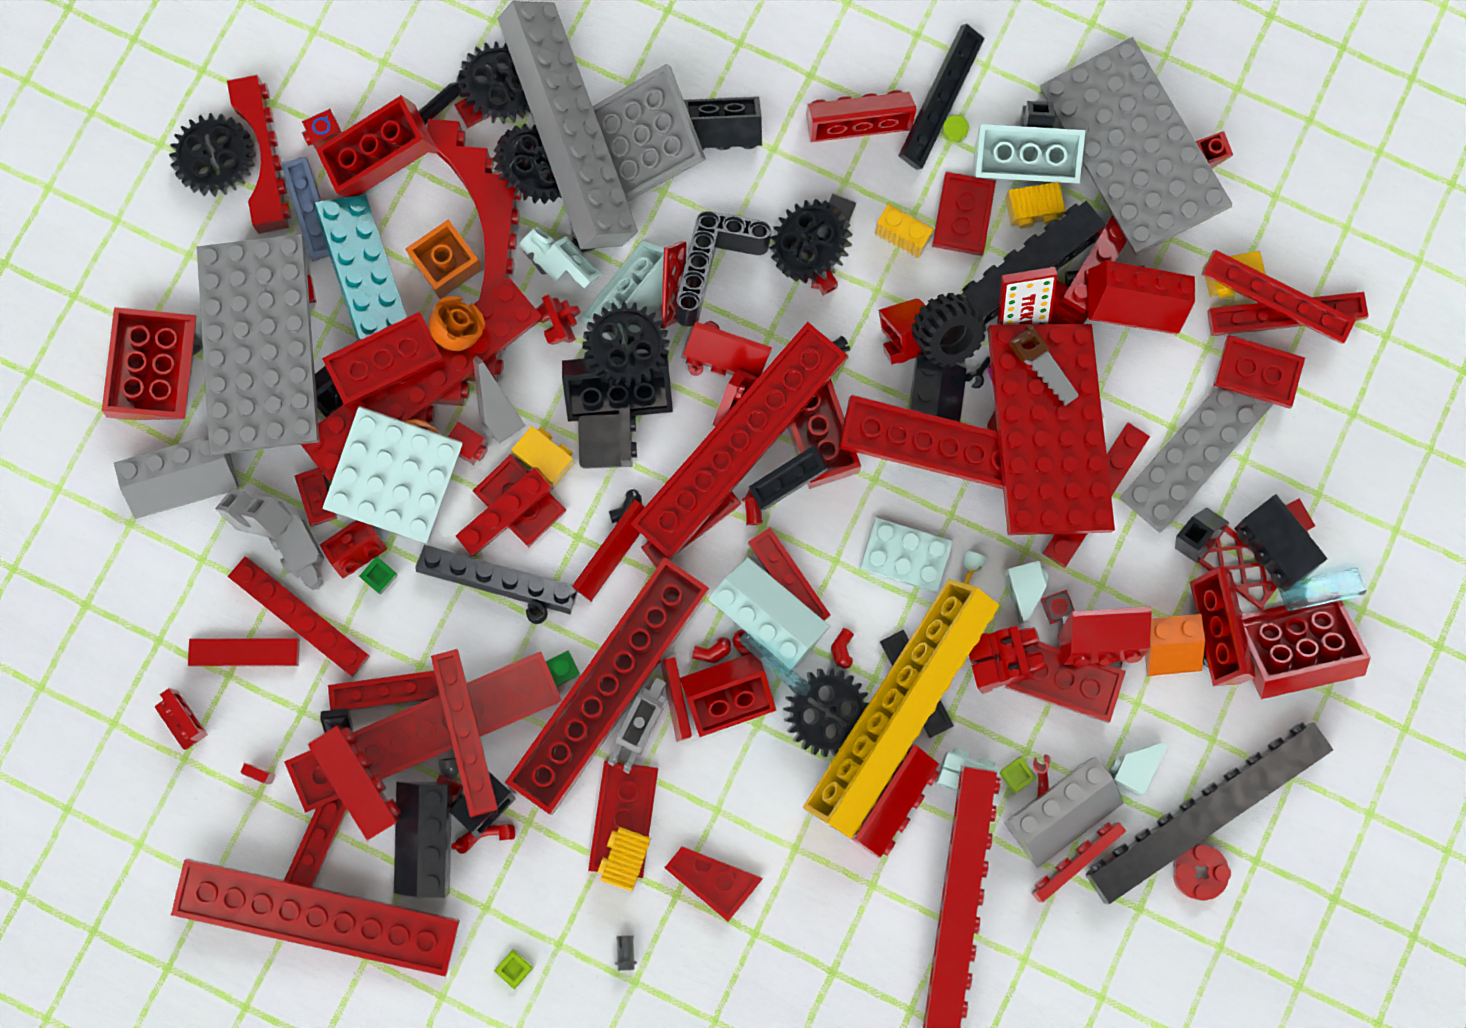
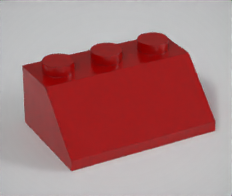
[681,322,772,377]
[1057,606,1152,667]
[680,651,777,737]

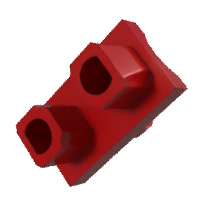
[535,295,581,345]

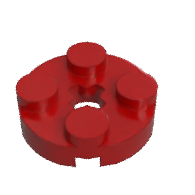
[1173,844,1231,901]

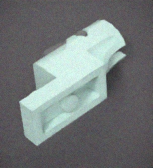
[518,227,602,289]

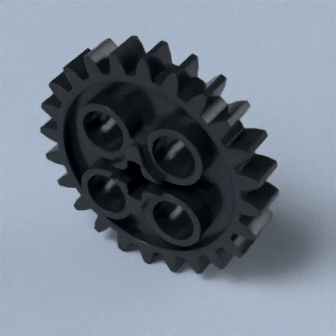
[458,41,531,124]
[169,113,256,197]
[493,124,562,204]
[769,199,852,284]
[582,301,670,388]
[783,668,869,757]

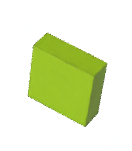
[1000,756,1037,794]
[494,949,534,990]

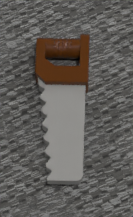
[1009,325,1078,406]

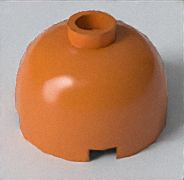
[429,296,485,351]

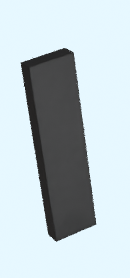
[880,629,954,739]

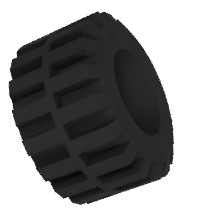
[912,293,986,367]

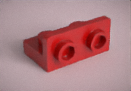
[712,369,758,426]
[319,520,387,578]
[155,688,208,750]

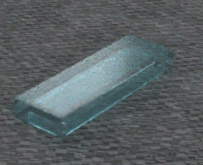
[1278,567,1367,611]
[739,633,811,696]

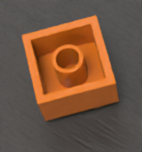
[405,219,482,299]

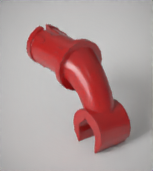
[742,489,763,525]

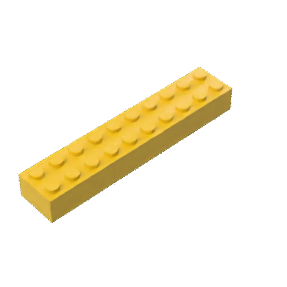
[802,579,1000,839]

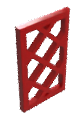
[661,241,687,329]
[1198,526,1278,610]

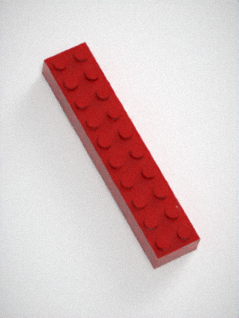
[504,557,709,816]

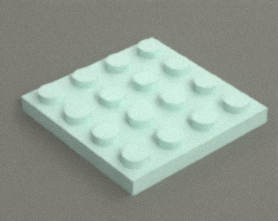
[322,406,463,543]

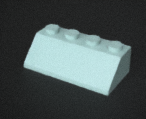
[972,124,1085,183]
[578,241,678,347]
[709,557,831,670]

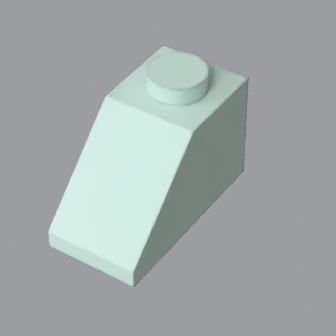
[1004,561,1048,624]
[1109,743,1167,795]

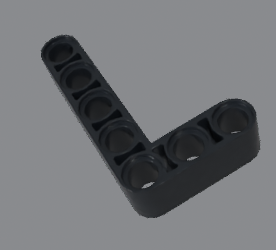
[676,211,771,327]

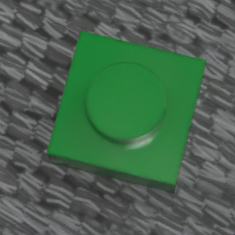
[359,556,398,595]
[545,650,581,687]

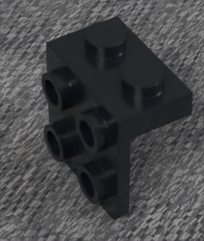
[578,408,637,469]

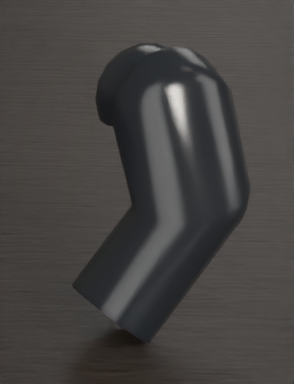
[609,489,642,524]

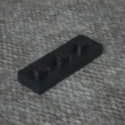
[749,445,830,510]

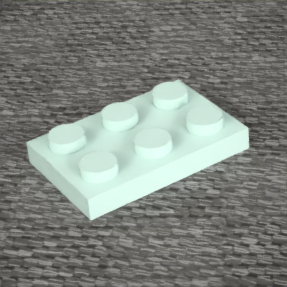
[860,518,953,593]

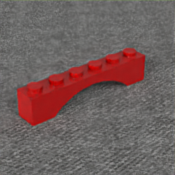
[227,75,291,234]

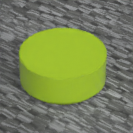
[942,115,969,143]

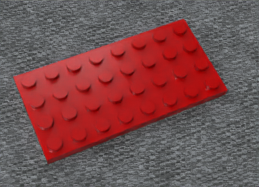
[987,324,1115,535]

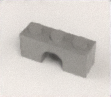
[215,489,293,539]

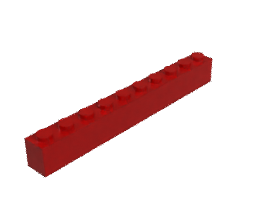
[923,765,1001,1028]

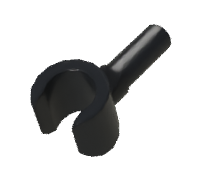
[965,357,990,389]

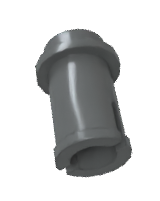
[615,935,637,971]

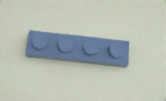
[281,157,330,261]

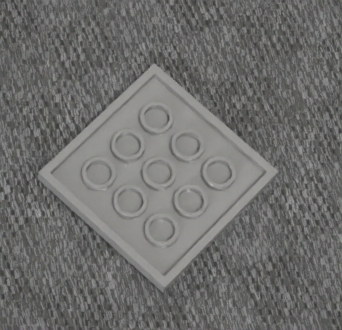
[592,64,706,202]

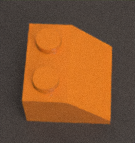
[1145,614,1205,677]

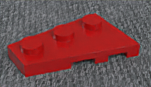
[664,846,763,922]

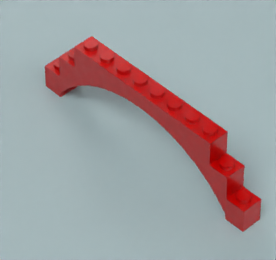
[415,119,522,423]

